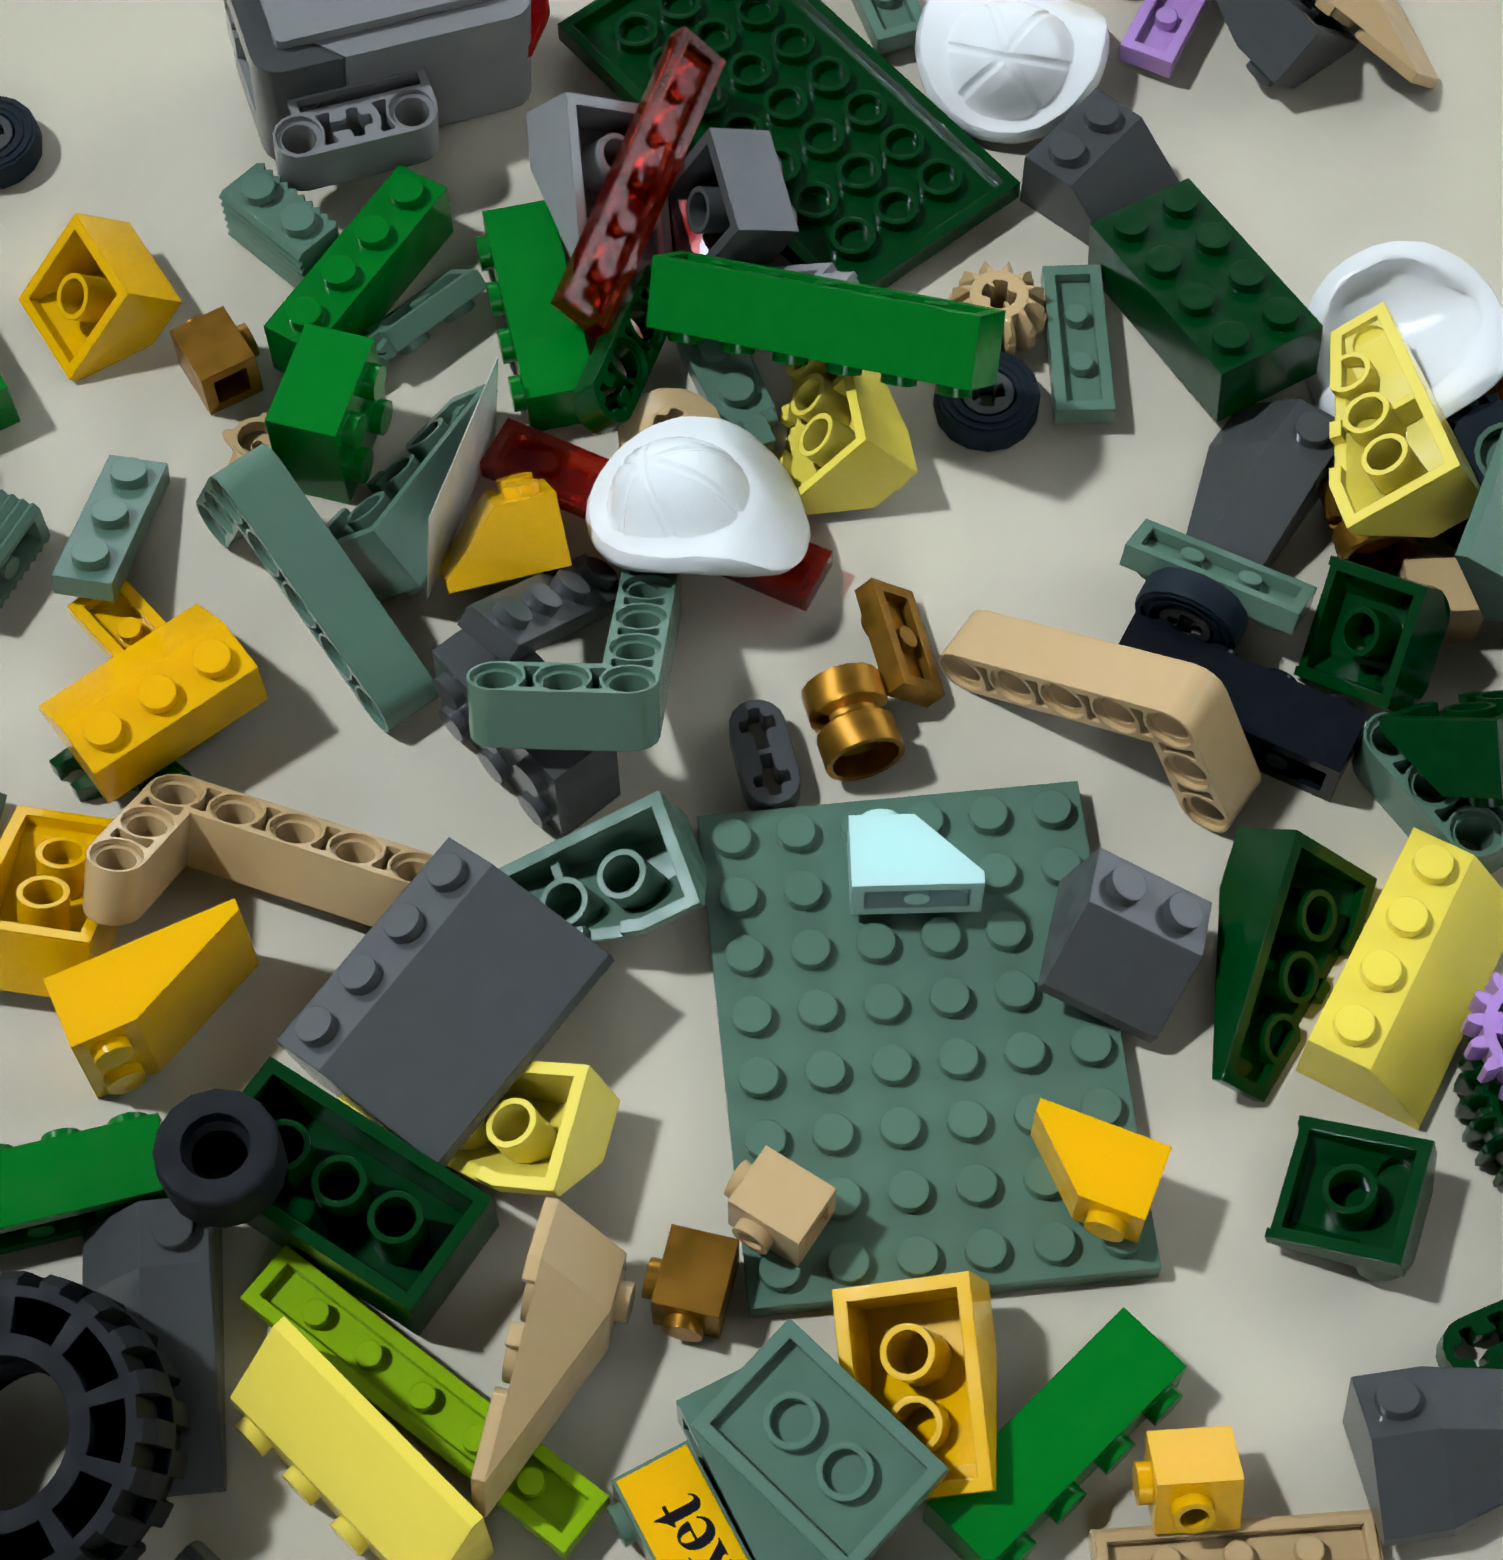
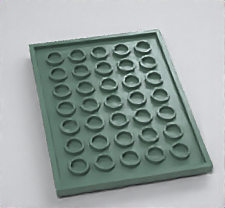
[697,781,1161,1318]

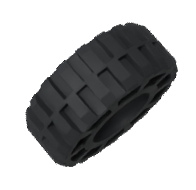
[0,1271,190,1560]

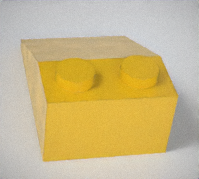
[0,805,119,998]
[43,898,259,1098]
[832,1271,997,1499]

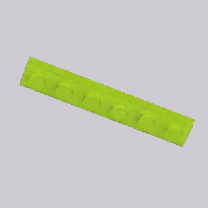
[240,1245,610,1560]

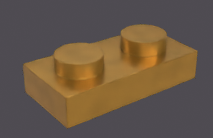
[854,578,945,708]

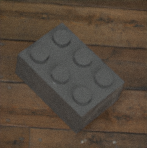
[432,629,621,838]

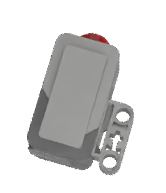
[224,0,550,191]

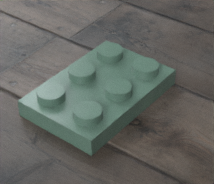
[690,1318,950,1560]

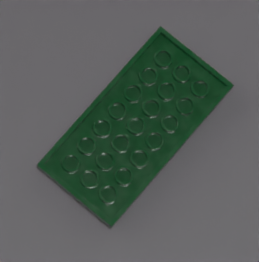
[557,0,1020,288]

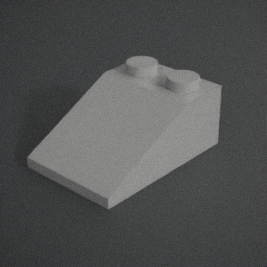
[526,92,673,274]

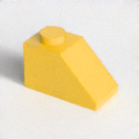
[1030,1098,1172,1243]

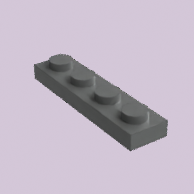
[457,553,620,661]

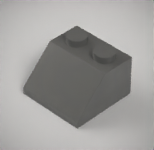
[1020,88,1179,246]
[666,127,799,266]
[1037,847,1212,1043]

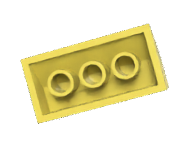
[1295,827,1503,1130]
[230,1316,495,1560]

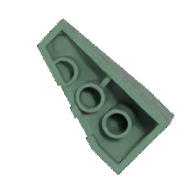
[326,384,498,601]
[498,790,707,942]

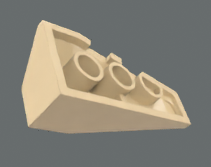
[1314,0,1440,89]
[471,1196,636,1518]

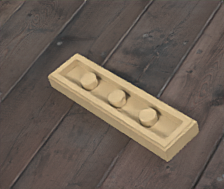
[1088,1509,1384,1560]

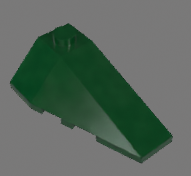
[1379,690,1503,808]
[1212,827,1377,1102]

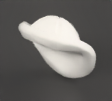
[915,0,1109,144]
[1305,241,1503,419]
[585,416,811,577]

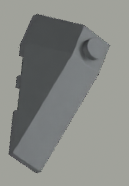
[1186,399,1335,568]
[82,1198,226,1497]
[1342,1366,1503,1547]

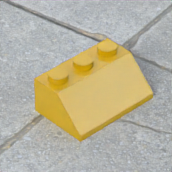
[38,603,268,804]

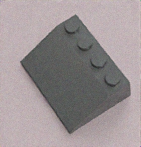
[276,837,615,1167]

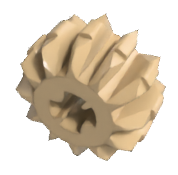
[948,261,1047,356]

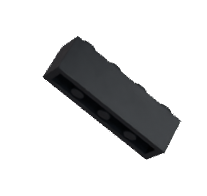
[1119,612,1369,802]

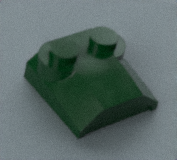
[1293,555,1450,711]
[1264,1115,1437,1282]

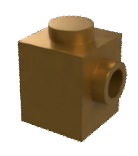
[170,306,263,415]
[642,1224,740,1342]

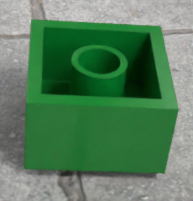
[264,323,393,505]

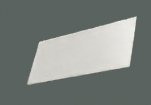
[427,356,498,599]

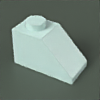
[847,809,985,915]

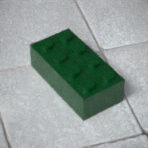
[1088,178,1323,422]
[194,1056,499,1336]

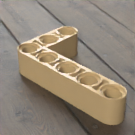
[938,609,1261,833]
[83,774,433,927]

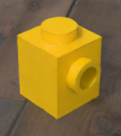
[1132,1426,1245,1535]

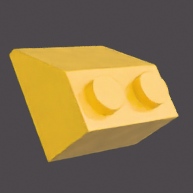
[18,213,182,381]
[439,472,572,594]

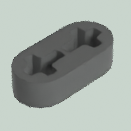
[729,700,800,811]

